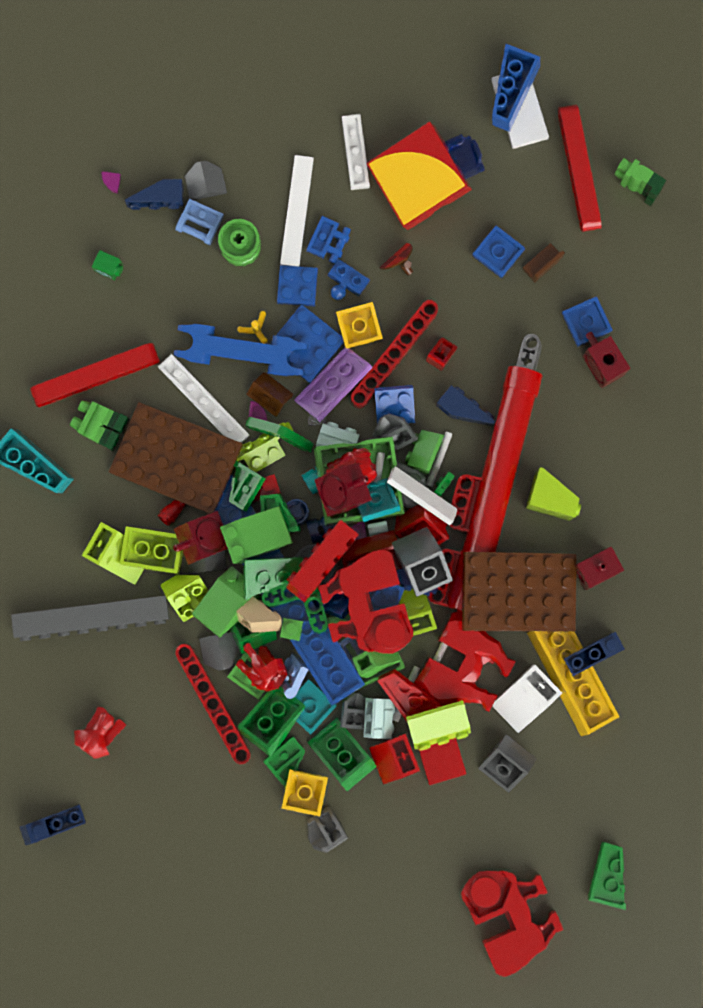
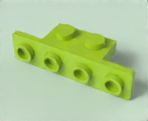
[237,422,293,472]

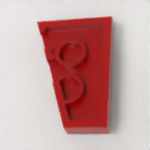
[377,669,442,722]

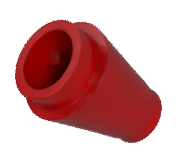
[157,500,186,526]

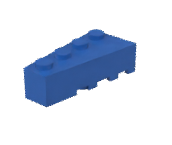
[492,44,540,132]

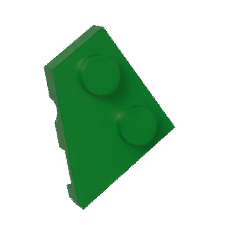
[229,461,266,512]
[434,472,455,497]
[260,494,301,532]
[263,735,306,788]

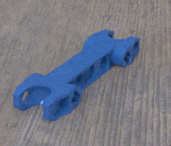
[174,324,309,376]

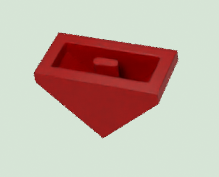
[426,337,458,372]

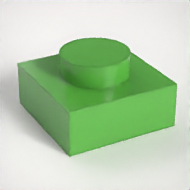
[280,618,304,641]

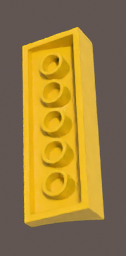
[527,631,619,736]

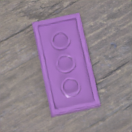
[294,348,372,422]

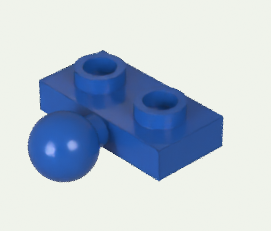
[328,259,370,300]

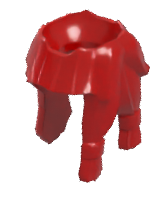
[326,448,377,485]
[236,643,288,691]
[74,706,126,759]

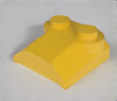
[336,302,383,349]
[282,769,328,816]

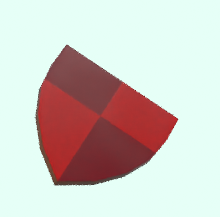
[379,243,413,276]

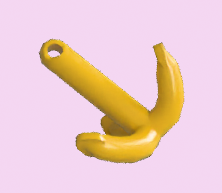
[237,311,268,344]

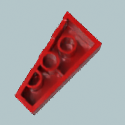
[286,519,359,603]

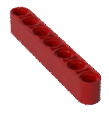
[558,104,601,232]
[351,300,438,409]
[30,343,160,407]
[175,644,251,764]

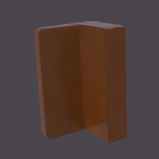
[522,243,565,283]
[246,372,294,417]

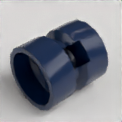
[287,499,309,526]
[306,515,336,544]

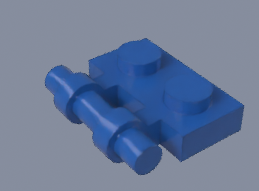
[306,216,351,264]

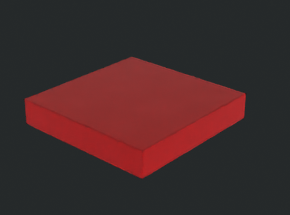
[419,738,467,786]

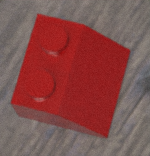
[394,504,449,545]

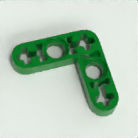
[245,417,314,453]
[262,583,328,634]

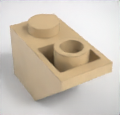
[236,596,282,632]

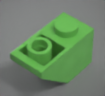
[352,651,401,679]

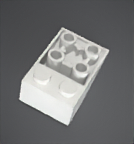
[492,664,562,733]

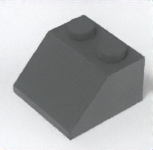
[478,734,537,793]

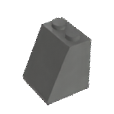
[392,527,453,596]

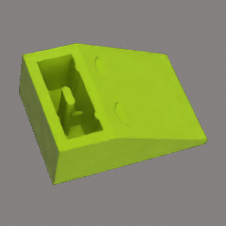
[82,522,144,585]
[398,585,437,636]

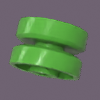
[218,219,261,266]

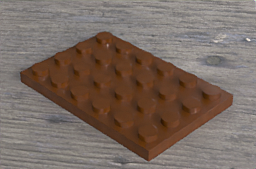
[109,402,244,514]
[462,552,577,632]

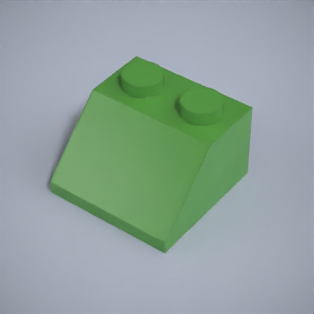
[405,430,444,476]

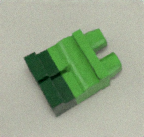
[614,158,667,207]
[70,400,129,451]

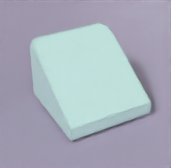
[368,521,388,536]

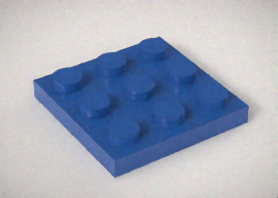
[269,304,344,384]

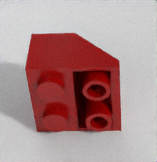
[369,733,420,784]

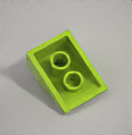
[119,526,183,575]

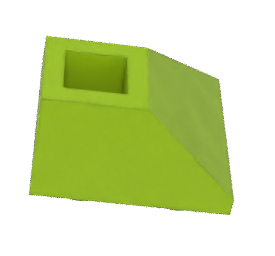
[160,575,209,622]

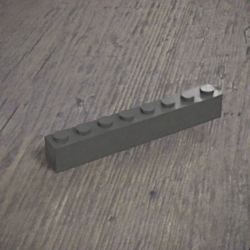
[11,596,170,641]

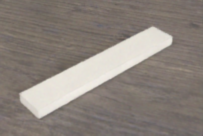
[280,155,314,267]
[158,354,250,443]

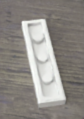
[342,114,370,190]
[387,466,457,525]

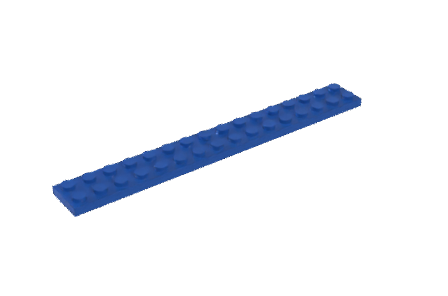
[200,426,365,706]

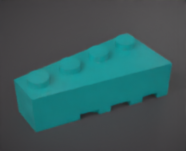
[0,428,74,493]

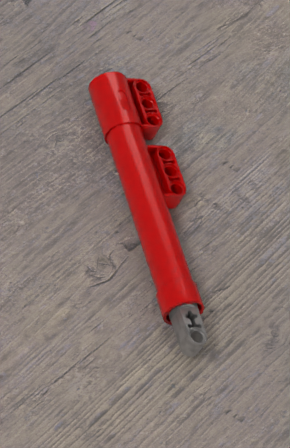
[428,334,543,612]

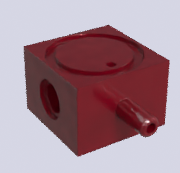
[582,332,631,389]
[314,463,372,517]
[173,511,228,565]
[575,546,625,591]

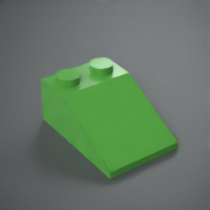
[220,506,293,564]
[192,566,261,638]

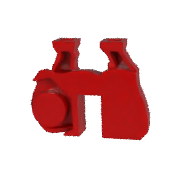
[319,550,414,654]
[414,611,516,712]
[461,870,564,977]

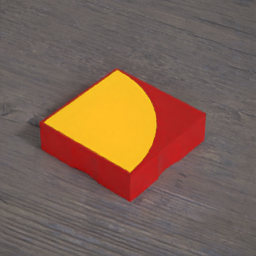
[366,122,472,230]

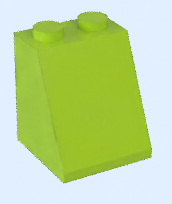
[525,467,581,521]

